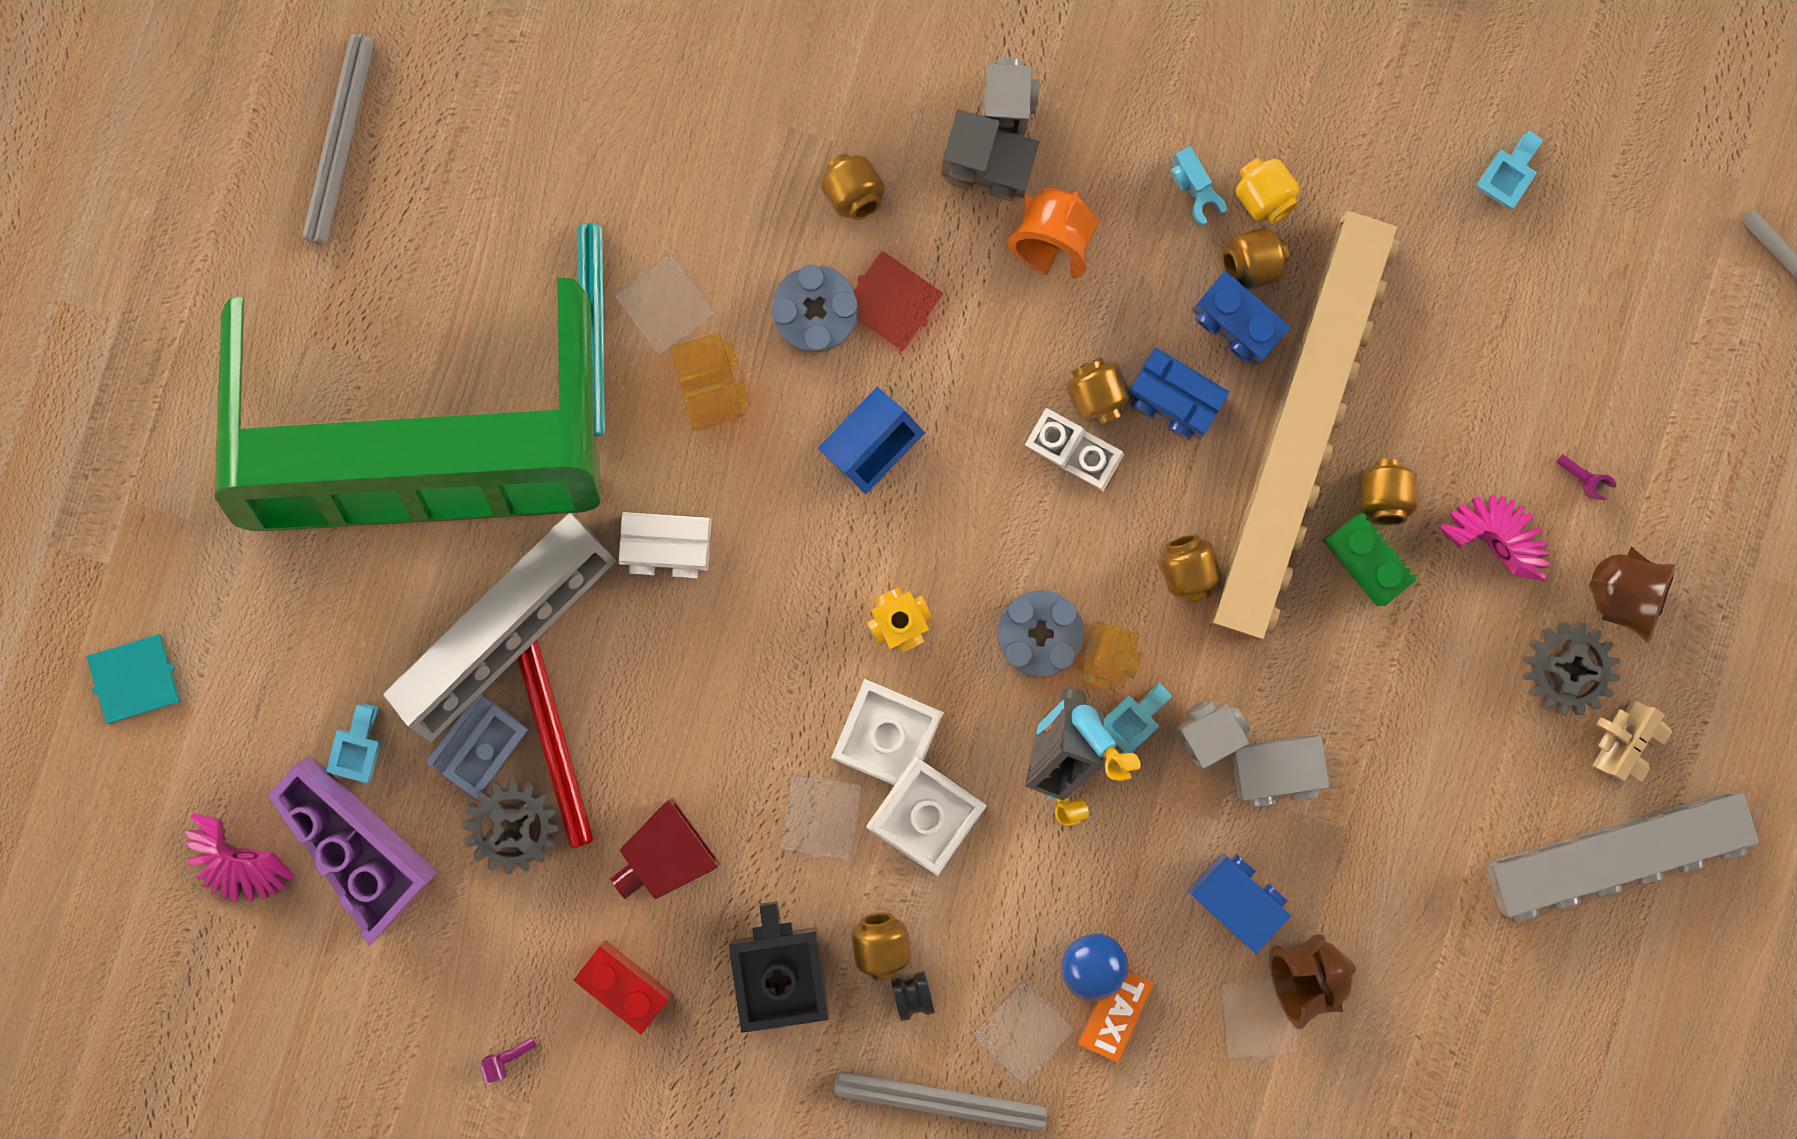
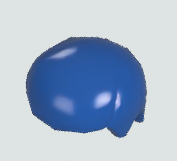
[1061,934,1128,1002]

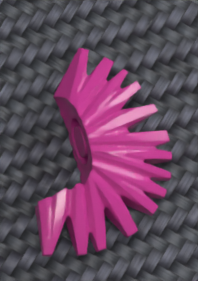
[1439,495,1549,581]
[186,813,295,902]

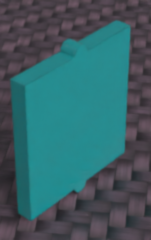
[86,634,181,724]

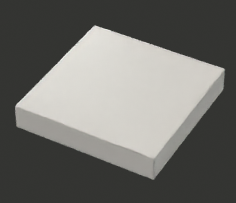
[831,679,944,785]
[866,756,987,876]

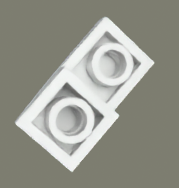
[1025,408,1125,491]

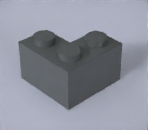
[941,109,1040,201]

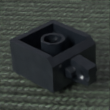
[729,901,830,1033]

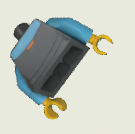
[1025,689,1141,826]

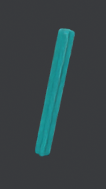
[577,223,605,437]

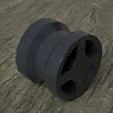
[891,971,935,1022]

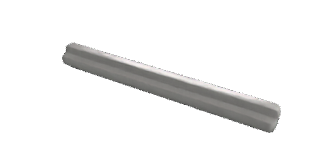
[303,34,374,244]
[834,1072,1047,1132]

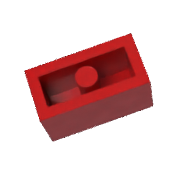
[573,940,673,1035]

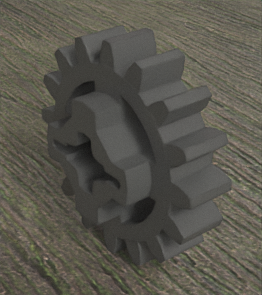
[1523,622,1620,716]
[463,778,559,874]

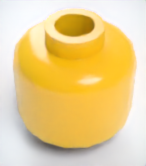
[1236,158,1300,224]

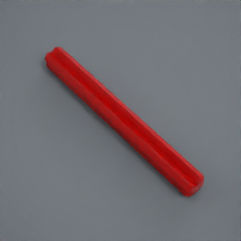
[517,640,593,848]

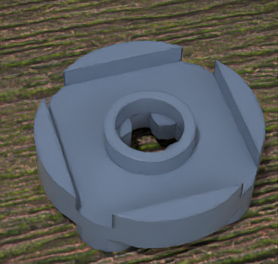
[771,264,858,352]
[997,590,1084,677]

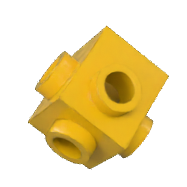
[867,588,933,653]

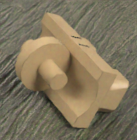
[1592,700,1672,783]

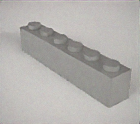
[383,513,618,742]
[1484,790,1759,921]

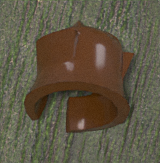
[1589,546,1675,643]
[1269,934,1356,1029]

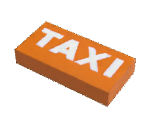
[1078,971,1154,1063]

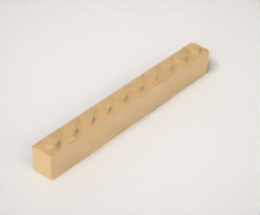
[1209,211,1400,639]

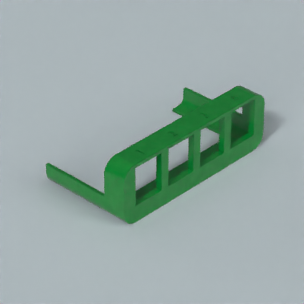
[214,278,600,531]

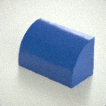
[818,387,925,495]

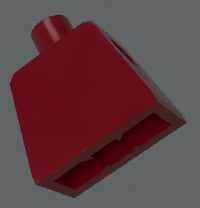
[610,798,720,899]

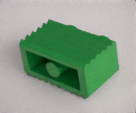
[1322,514,1416,606]

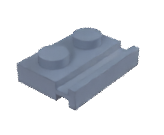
[426,693,530,800]

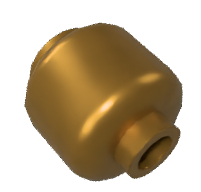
[821,154,885,220]
[1222,228,1290,289]
[1067,357,1131,425]
[1360,459,1417,526]
[1160,534,1221,602]
[851,912,911,981]

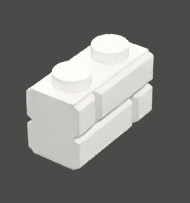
[619,512,712,578]

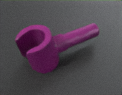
[1556,454,1616,500]
[480,1037,537,1083]

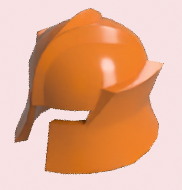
[1007,187,1100,279]

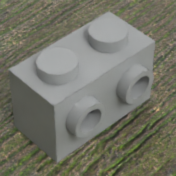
[983,58,1040,135]
[1173,700,1250,769]
[1231,734,1330,807]

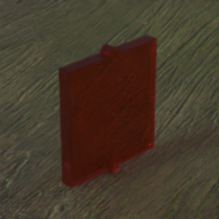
[854,251,944,352]

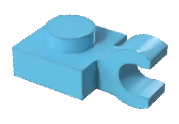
[1474,131,1543,211]
[1170,146,1227,227]
[1104,682,1172,753]
[326,703,382,783]

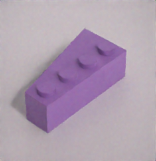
[268,756,439,945]

